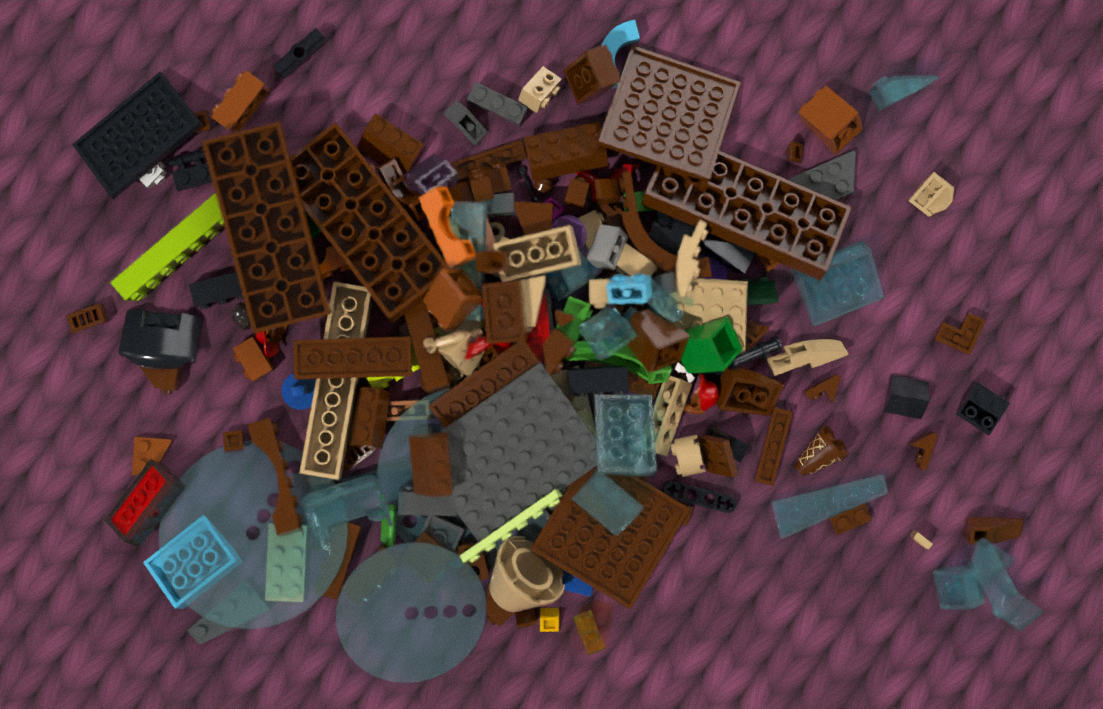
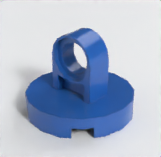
[282,373,316,410]

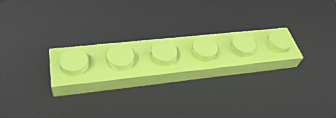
[460,490,563,563]

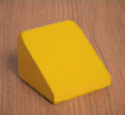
[540,608,559,632]

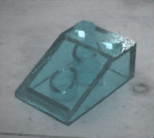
[869,75,939,111]

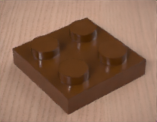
[698,434,738,478]

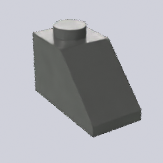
[444,100,488,145]

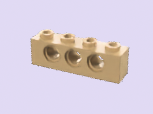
[640,376,692,456]

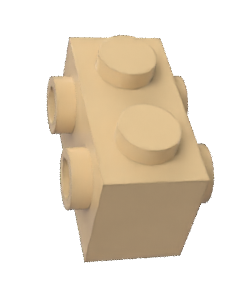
[518,66,562,113]

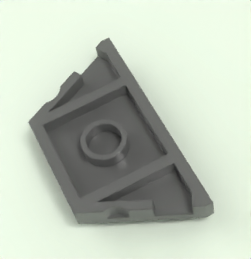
[788,150,856,200]

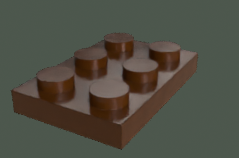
[482,281,527,344]

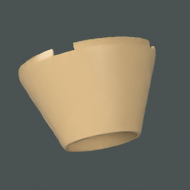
[489,536,565,612]

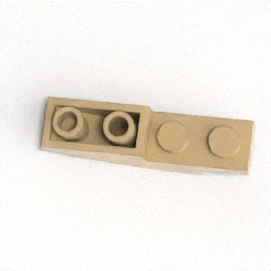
[675,220,708,301]
[767,339,848,376]

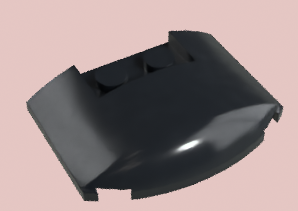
[649,211,710,256]
[118,309,203,369]

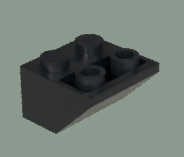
[956,382,1010,436]

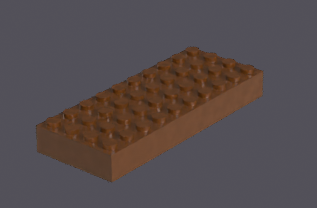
[202,122,332,334]
[291,122,450,323]
[641,151,852,281]

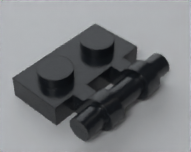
[169,150,213,192]

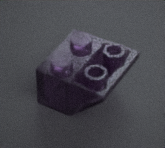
[403,154,458,194]

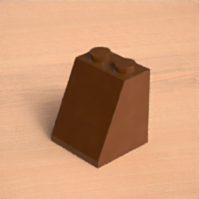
[624,309,689,373]

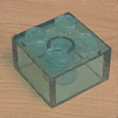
[933,566,985,610]

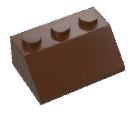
[357,113,426,179]
[347,387,391,449]
[408,432,454,497]

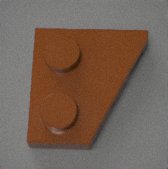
[132,436,173,476]

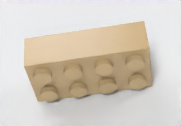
[493,226,581,282]

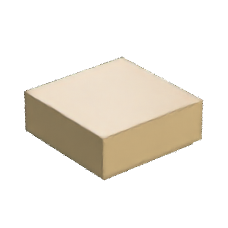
[910,530,933,549]

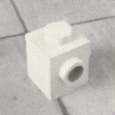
[139,161,167,189]

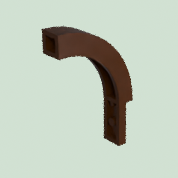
[619,171,712,278]

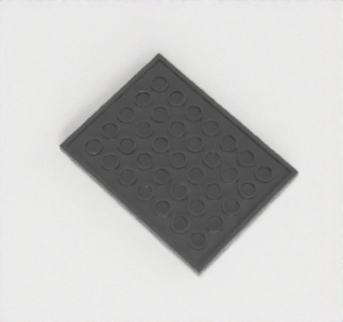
[439,361,609,542]

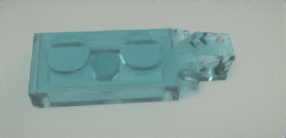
[647,279,684,322]

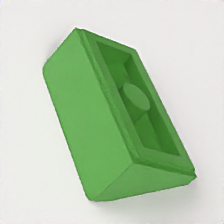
[381,504,397,548]

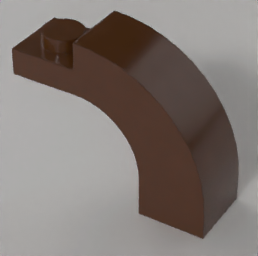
[377,159,427,221]

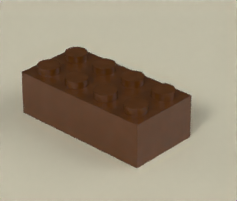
[524,122,608,181]

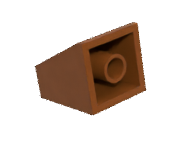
[798,85,863,155]
[423,269,483,330]

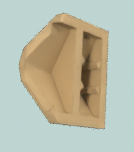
[908,172,954,216]

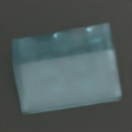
[572,469,644,536]

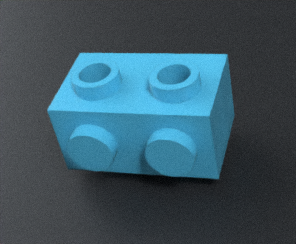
[606,274,653,304]

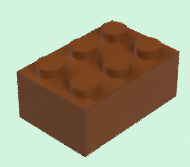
[211,70,271,133]

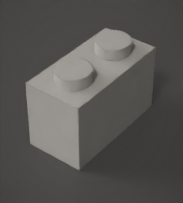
[586,225,628,271]

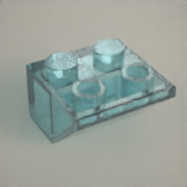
[542,246,597,301]
[578,306,637,360]

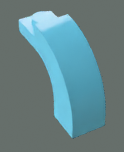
[601,20,640,89]

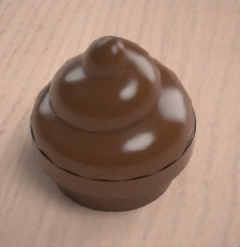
[534,178,553,193]

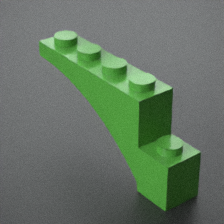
[565,338,672,384]

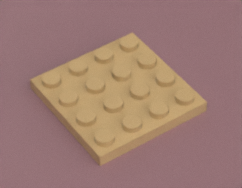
[668,277,747,353]

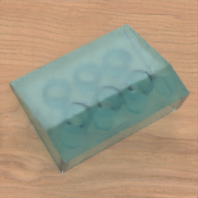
[792,241,884,326]
[594,395,657,476]

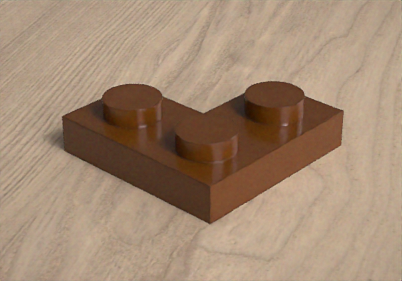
[933,313,986,355]

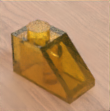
[573,610,606,655]

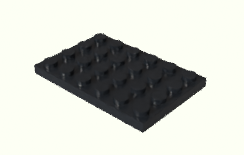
[72,71,203,199]

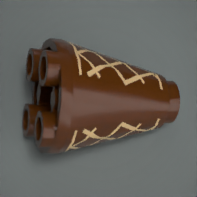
[794,425,849,476]

